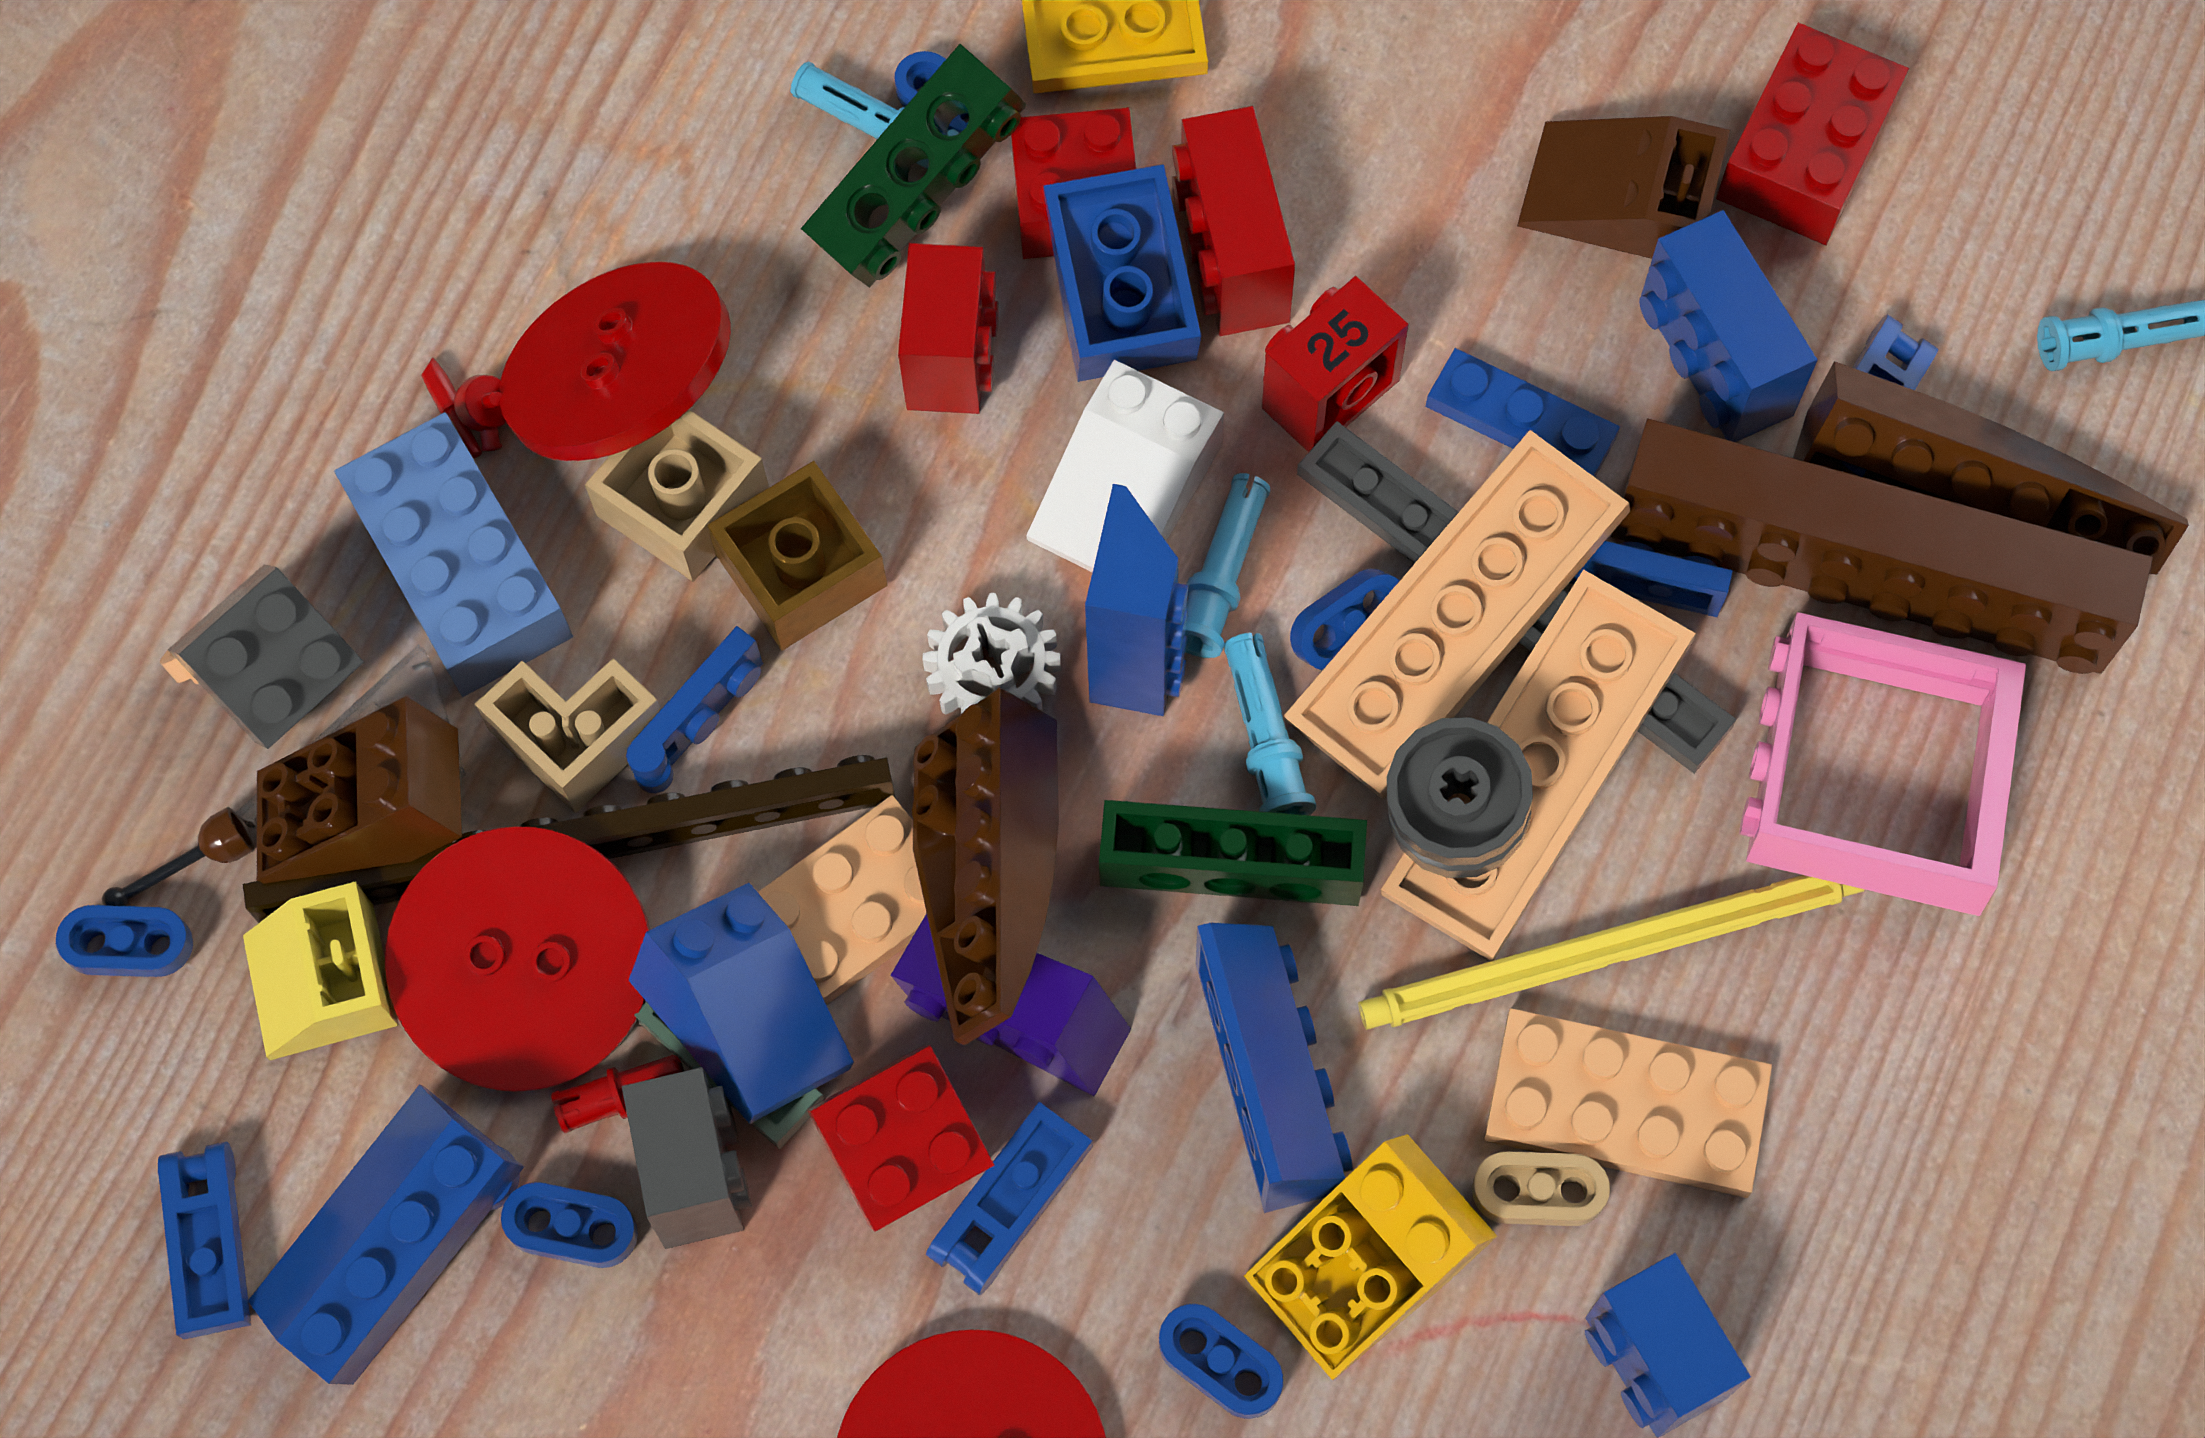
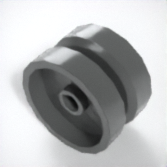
[1387,717,1533,878]

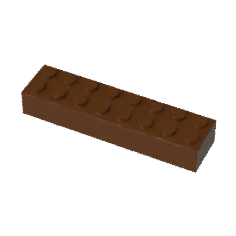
[1611,418,2153,674]

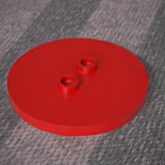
[499,262,731,461]
[385,826,650,1091]
[837,1329,1106,1438]

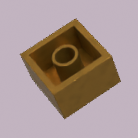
[707,461,888,651]

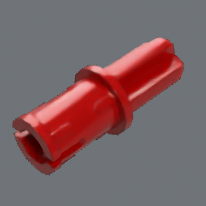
[551,1055,685,1133]

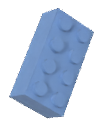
[334,412,573,698]

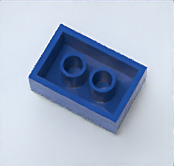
[1639,210,1818,442]

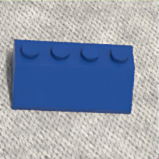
[1085,484,1189,717]
[1195,923,1353,1213]
[248,1084,524,1385]

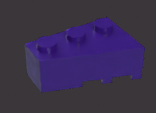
[890,913,1131,1097]

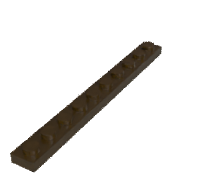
[243,755,896,923]

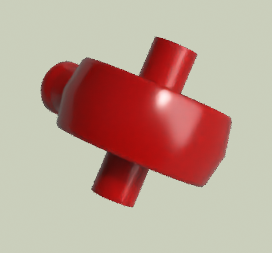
[454,375,506,452]

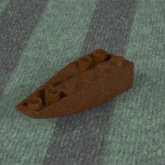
[1793,361,2189,575]
[912,687,1059,1046]

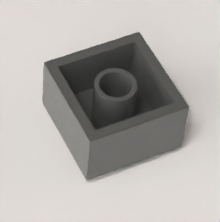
[168,564,364,749]
[622,1067,752,1249]

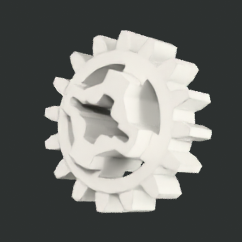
[922,593,1061,715]

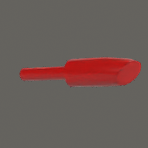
[421,357,482,458]

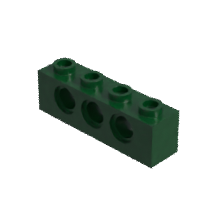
[800,44,1027,288]
[1099,800,1367,906]

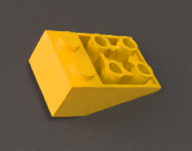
[1243,1134,1497,1380]

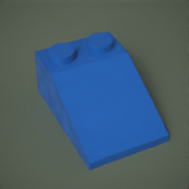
[1043,164,1201,382]
[629,883,854,1124]

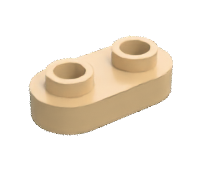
[1472,1151,1610,1226]

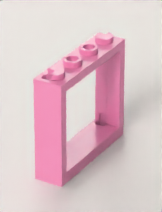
[1739,612,2026,916]

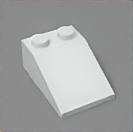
[1026,360,1224,572]

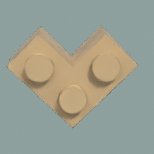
[475,658,661,814]

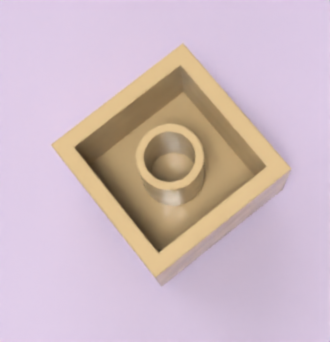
[585,410,769,582]

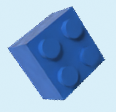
[1585,1253,1751,1438]

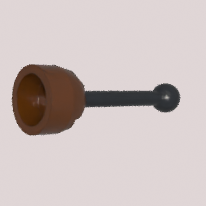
[102,807,255,906]

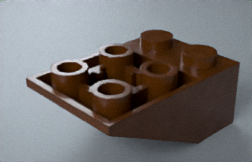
[1517,116,1731,259]
[256,696,462,884]

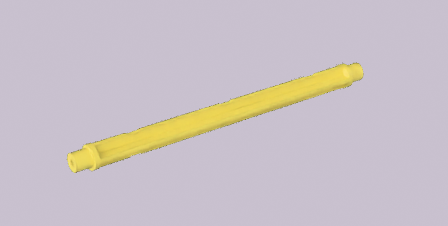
[1358,875,1865,1030]

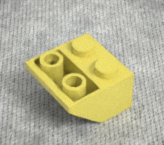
[243,881,399,1060]

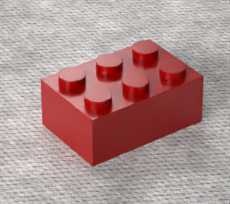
[1716,22,1909,246]
[1172,106,1295,337]

